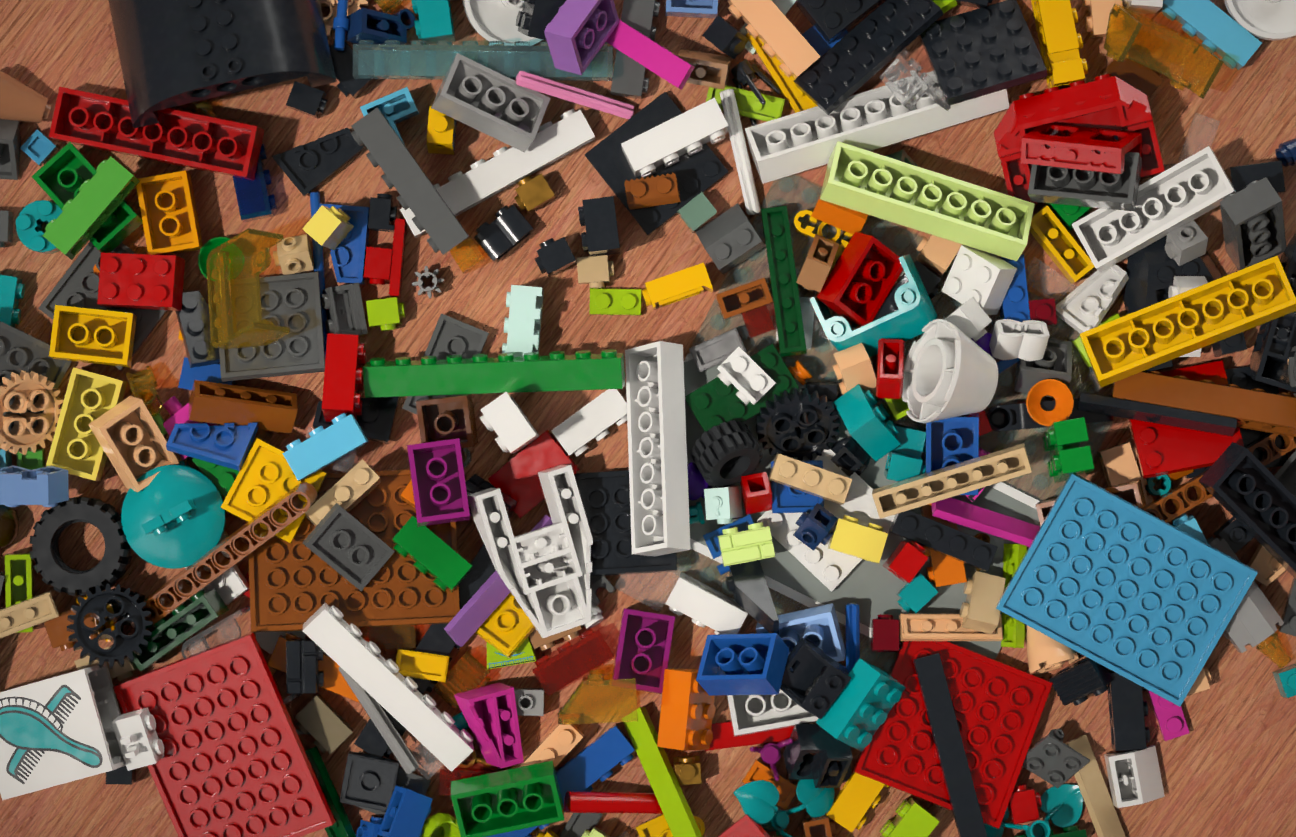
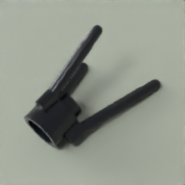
[731,60,781,126]

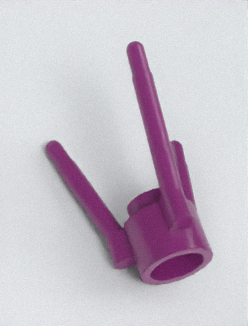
[750,738,793,781]

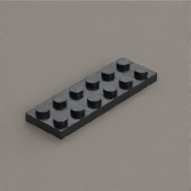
[794,0,943,115]

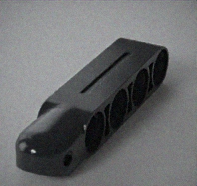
[986,395,1115,431]

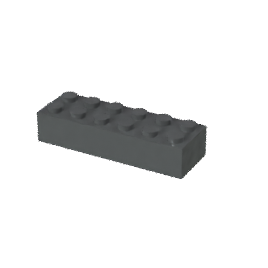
[351,108,469,255]

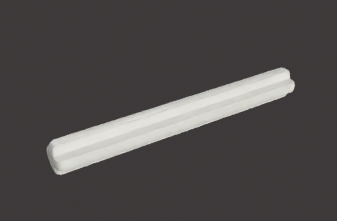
[720,89,761,215]

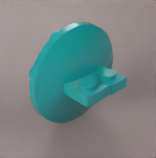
[121,465,226,569]

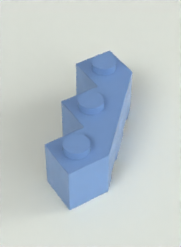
[0,465,69,507]

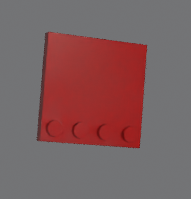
[1129,360,1244,479]

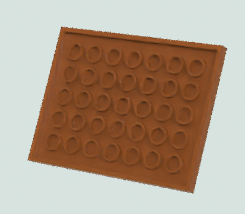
[248,469,460,633]

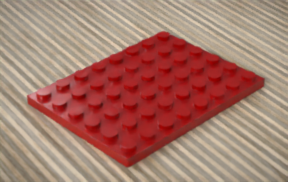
[113,633,335,837]

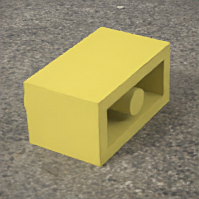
[303,205,354,250]
[828,515,888,564]

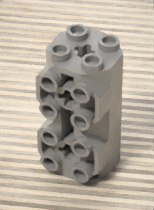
[1207,536,1284,653]

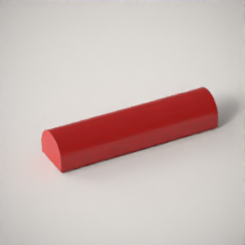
[564,792,663,814]

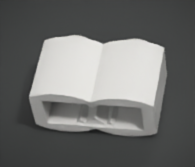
[989,319,1050,361]

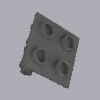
[1023,729,1090,788]

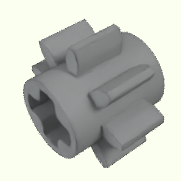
[412,266,445,299]

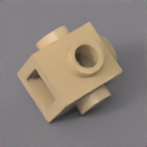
[273,234,314,275]

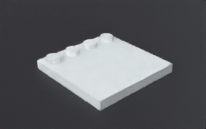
[757,449,895,592]

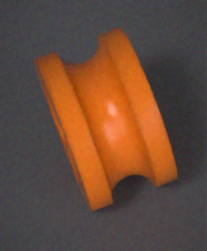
[788,360,813,385]

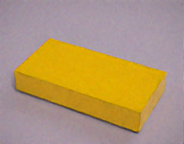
[396,649,450,682]

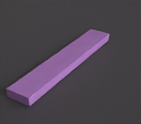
[444,515,553,647]

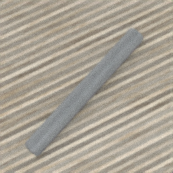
[338,667,419,774]

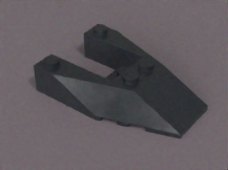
[1123,235,1247,373]

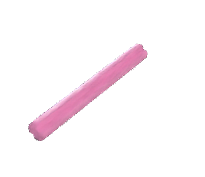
[516,71,634,119]

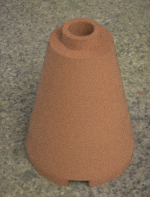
[0,70,51,123]

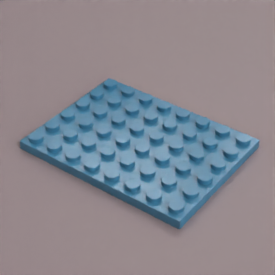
[996,474,1258,707]

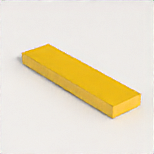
[746,33,817,113]

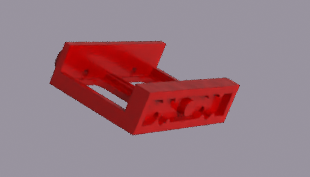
[1021,123,1142,174]

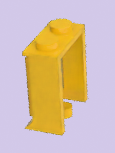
[642,262,713,310]

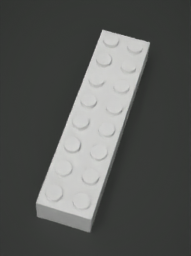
[625,341,690,557]

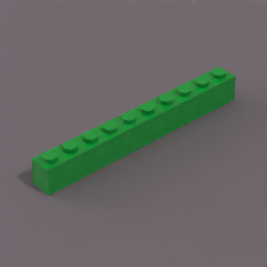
[363,349,625,398]

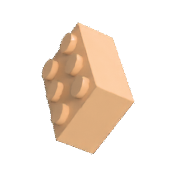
[88,396,180,492]

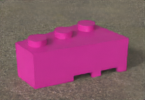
[454,682,524,769]

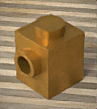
[514,173,555,213]

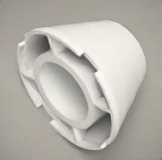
[902,319,998,423]

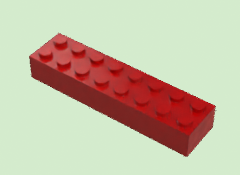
[49,87,265,180]

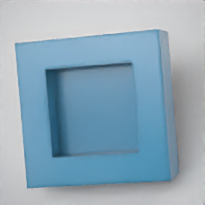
[20,129,58,166]

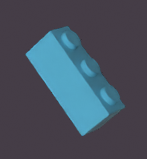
[282,413,368,481]

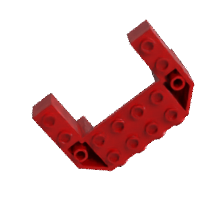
[994,74,1165,204]

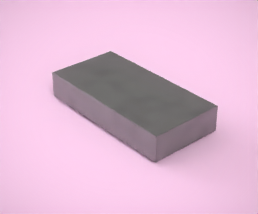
[689,328,747,372]

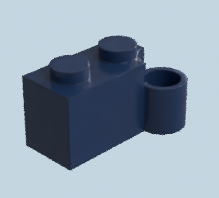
[346,8,416,52]

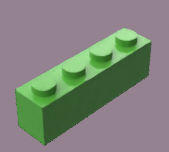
[42,156,140,260]

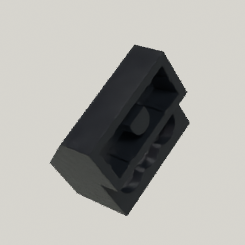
[780,637,851,719]
[783,723,853,788]

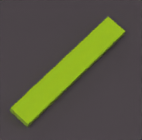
[622,707,702,837]

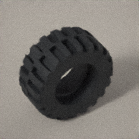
[29,497,132,596]

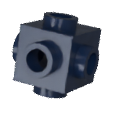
[793,503,838,551]

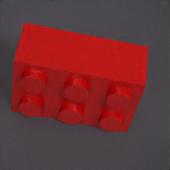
[816,232,903,327]
[97,253,185,311]
[322,333,366,422]

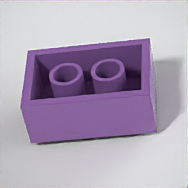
[544,0,619,75]

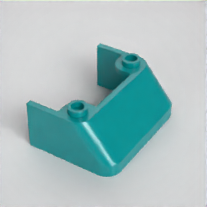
[810,254,938,358]

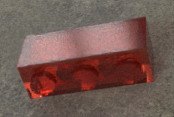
[532,627,615,696]

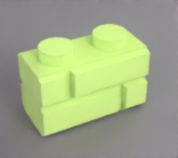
[718,522,775,567]

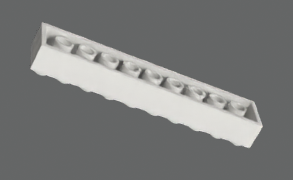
[745,71,1009,184]

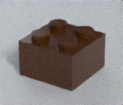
[416,394,478,448]

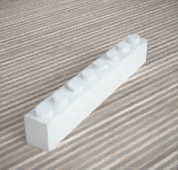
[400,109,596,238]
[302,602,474,772]

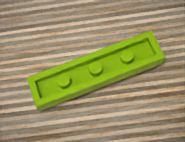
[1001,543,1027,648]

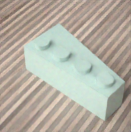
[502,285,544,357]

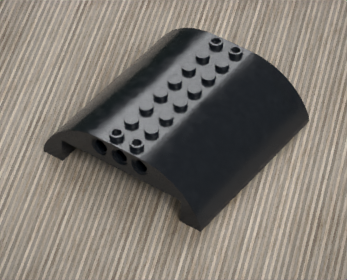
[109,0,337,129]

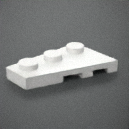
[1055,264,1129,333]

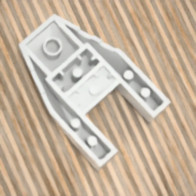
[467,465,593,638]

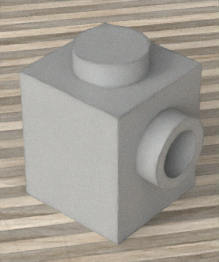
[1165,220,1208,266]
[514,688,545,716]

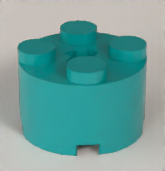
[16,200,63,254]

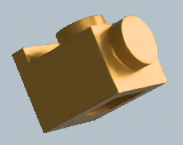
[674,755,702,785]

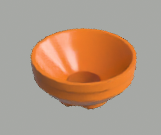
[1026,379,1074,426]

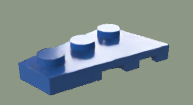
[319,204,370,285]
[166,423,259,471]

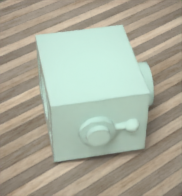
[704,486,743,524]

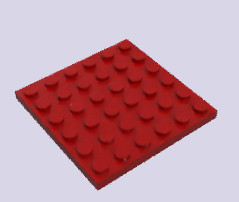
[853,641,1053,829]

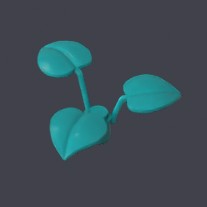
[733,779,835,837]
[984,784,1083,837]

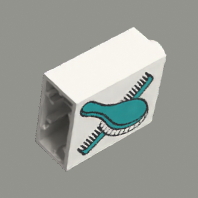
[0,662,126,800]

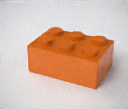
[657,669,715,751]

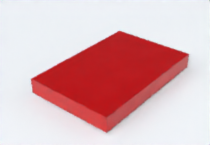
[488,430,580,519]

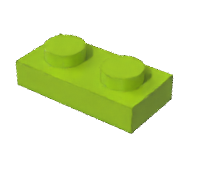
[589,288,641,316]

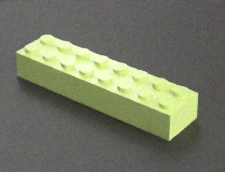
[820,141,1035,261]

